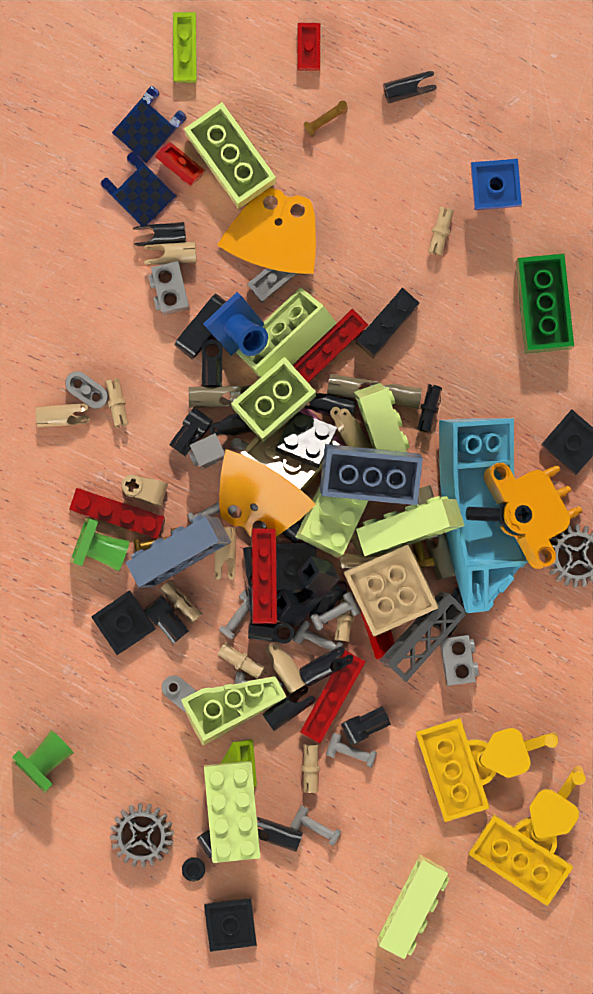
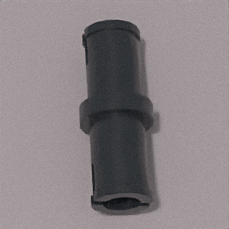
[416,384,442,433]

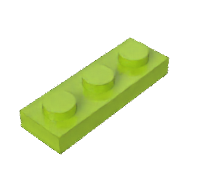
[173,12,197,83]

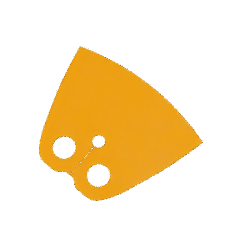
[217,188,316,274]
[219,449,316,537]

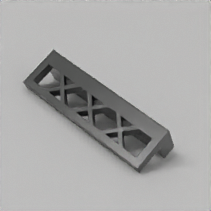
[379,591,467,682]

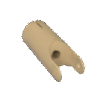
[144,242,197,265]
[36,404,90,428]
[331,407,371,448]
[215,527,236,580]
[266,642,305,694]

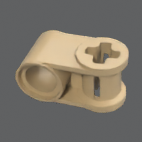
[122,475,168,506]

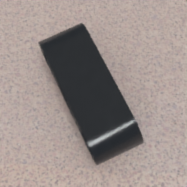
[174,293,227,360]

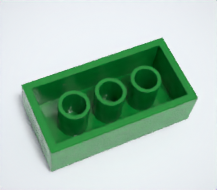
[515,253,574,354]

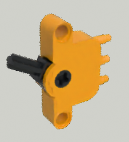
[465,462,583,569]

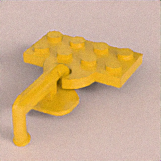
[416,717,559,822]
[468,766,586,906]

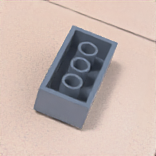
[320,444,423,505]
[126,515,231,588]

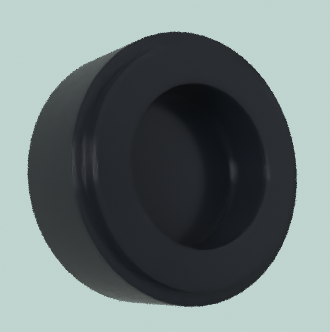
[182,857,206,881]

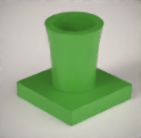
[70,518,129,571]
[12,730,74,793]

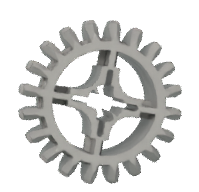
[545,524,593,588]
[110,803,174,868]

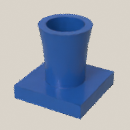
[470,159,522,210]
[203,292,268,356]

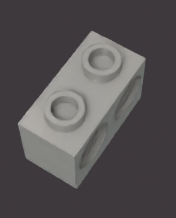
[148,261,190,316]
[188,433,225,470]
[440,635,479,686]

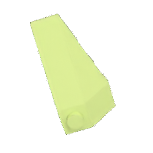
[181,677,286,745]

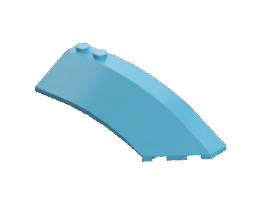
[439,418,528,613]

